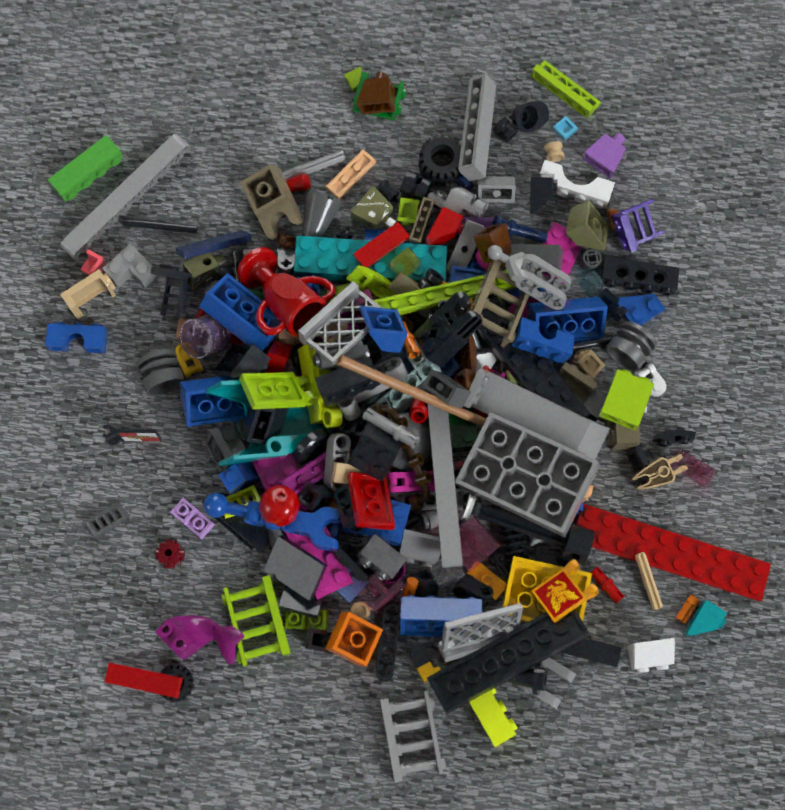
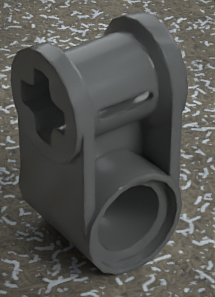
[277,248,296,276]

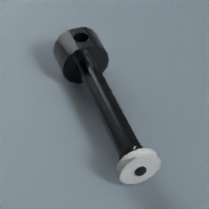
[461,492,595,566]

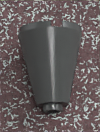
[302,190,342,237]
[313,335,369,370]

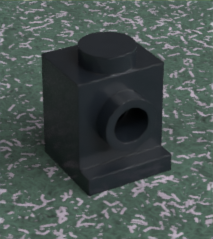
[299,483,334,511]

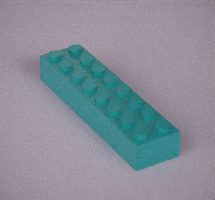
[294,236,447,283]

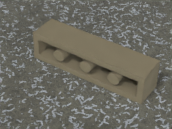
[409,197,435,244]

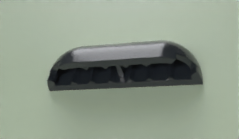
[202,492,268,553]

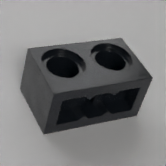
[333,483,365,532]

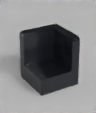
[411,570,439,597]

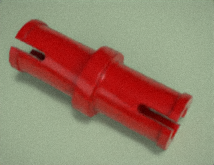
[590,566,625,604]

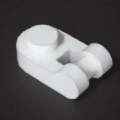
[634,362,666,397]

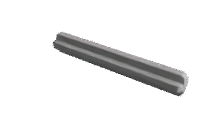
[282,150,345,181]

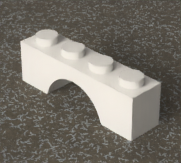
[540,160,615,209]

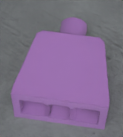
[583,133,626,179]

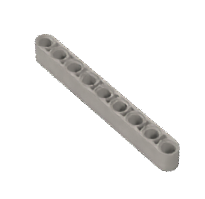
[60,134,191,259]
[427,403,463,568]

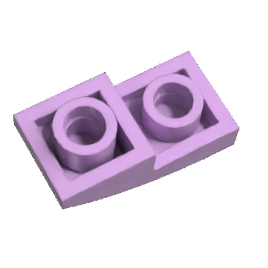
[170,498,215,539]

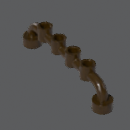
[370,403,432,511]

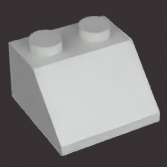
[627,638,675,673]

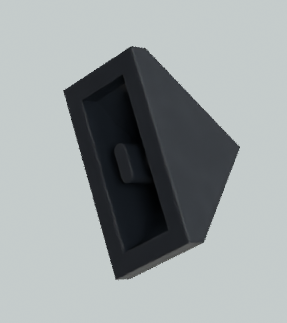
[305,628,334,654]

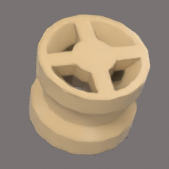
[544,141,565,162]

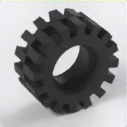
[160,665,194,702]

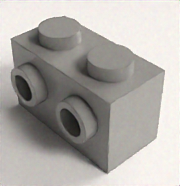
[477,176,516,203]

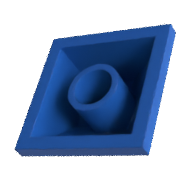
[360,306,407,352]

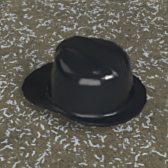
[509,101,549,133]

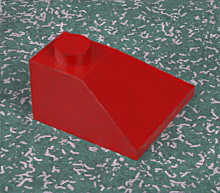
[426,207,464,246]

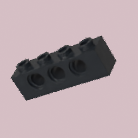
[600,257,680,296]

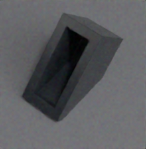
[530,174,558,214]

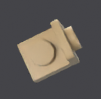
[571,349,605,378]

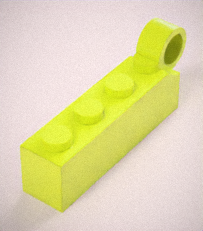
[298,342,342,428]
[469,688,518,747]

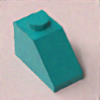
[683,600,727,637]

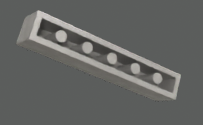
[458,74,496,182]

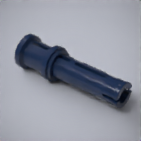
[492,215,548,243]

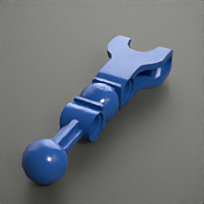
[203,493,342,552]

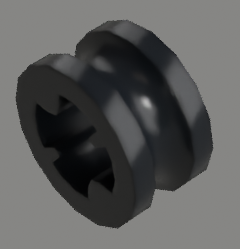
[336,226,355,239]

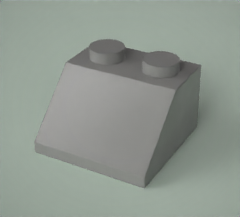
[400,530,441,568]

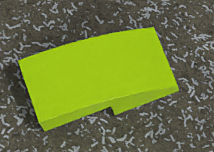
[285,610,329,630]

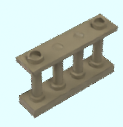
[470,259,534,347]

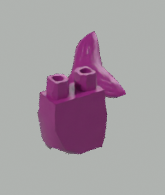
[155,615,244,665]

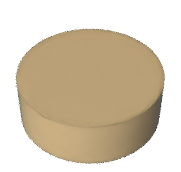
[350,601,370,620]

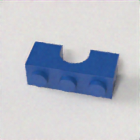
[512,317,574,364]
[45,322,108,353]

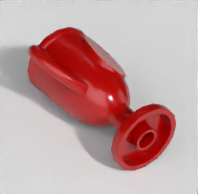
[237,247,336,338]

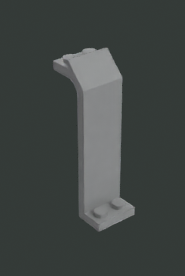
[463,368,610,459]

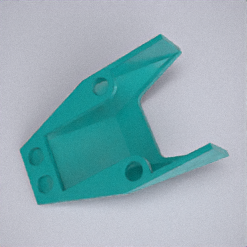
[206,380,332,466]

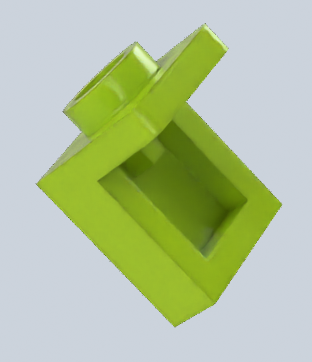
[397,197,419,226]

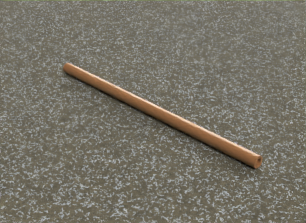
[336,355,487,427]

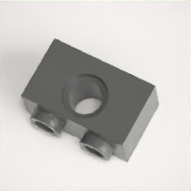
[422,369,471,409]

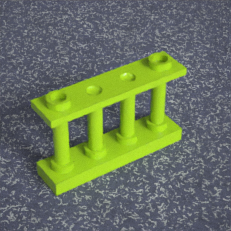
[221,575,291,667]

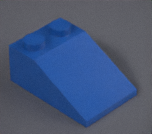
[343,500,411,547]

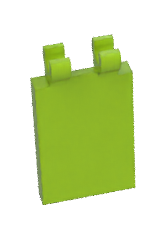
[239,372,317,409]

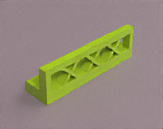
[531,60,601,119]

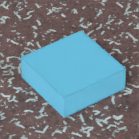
[552,116,578,141]

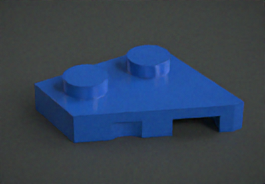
[617,294,665,326]

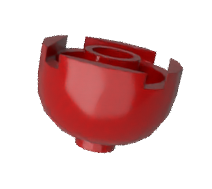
[259,485,300,527]

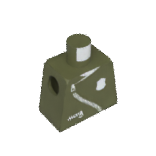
[351,186,397,230]
[183,252,226,292]

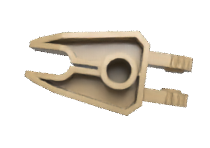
[632,454,688,489]

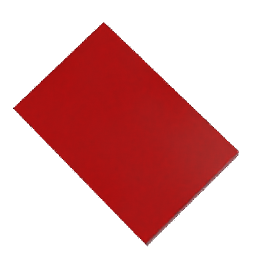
[347,472,395,530]

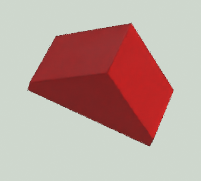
[264,340,293,373]

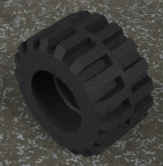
[419,135,462,186]

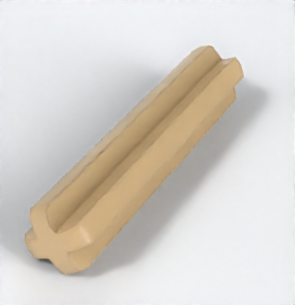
[635,552,663,610]

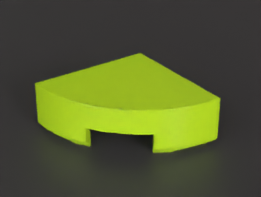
[344,67,362,91]

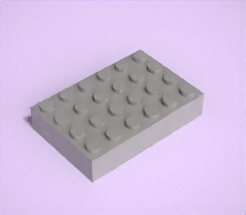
[455,412,599,537]

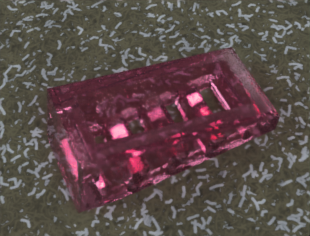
[672,450,716,489]

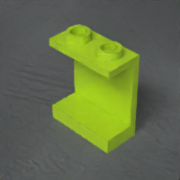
[598,369,654,431]

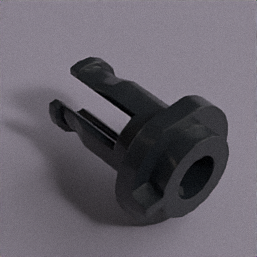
[505,662,548,695]

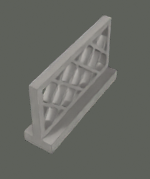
[298,282,382,365]
[438,603,523,662]

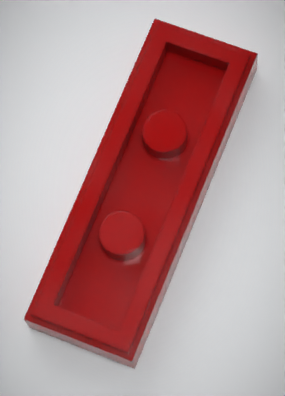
[353,222,410,268]

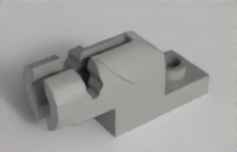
[427,187,489,219]

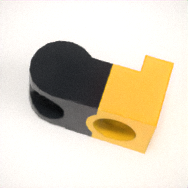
[410,644,441,683]

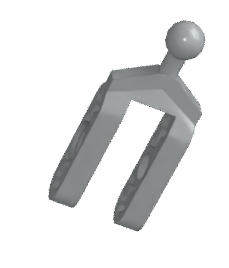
[488,245,571,310]
[515,658,576,710]

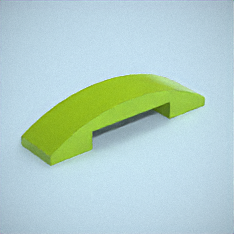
[346,265,404,318]

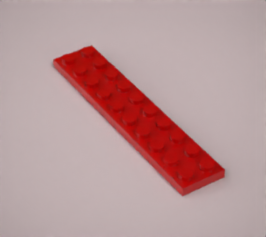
[576,504,771,602]

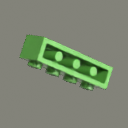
[48,135,123,202]

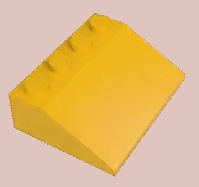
[501,556,592,622]

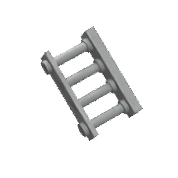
[380,691,446,783]

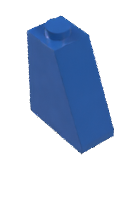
[218,461,260,495]

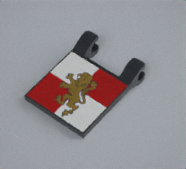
[102,424,162,445]

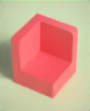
[81,249,107,275]

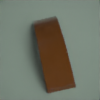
[454,334,477,389]

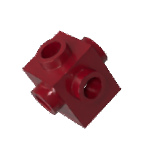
[155,540,185,569]

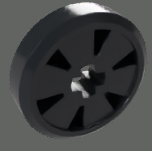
[294,428,331,466]

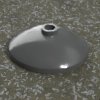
[389,413,432,471]

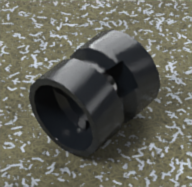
[400,170,433,201]

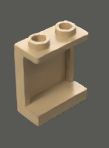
[60,270,116,320]

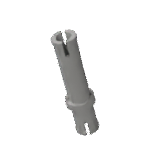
[363,407,419,448]

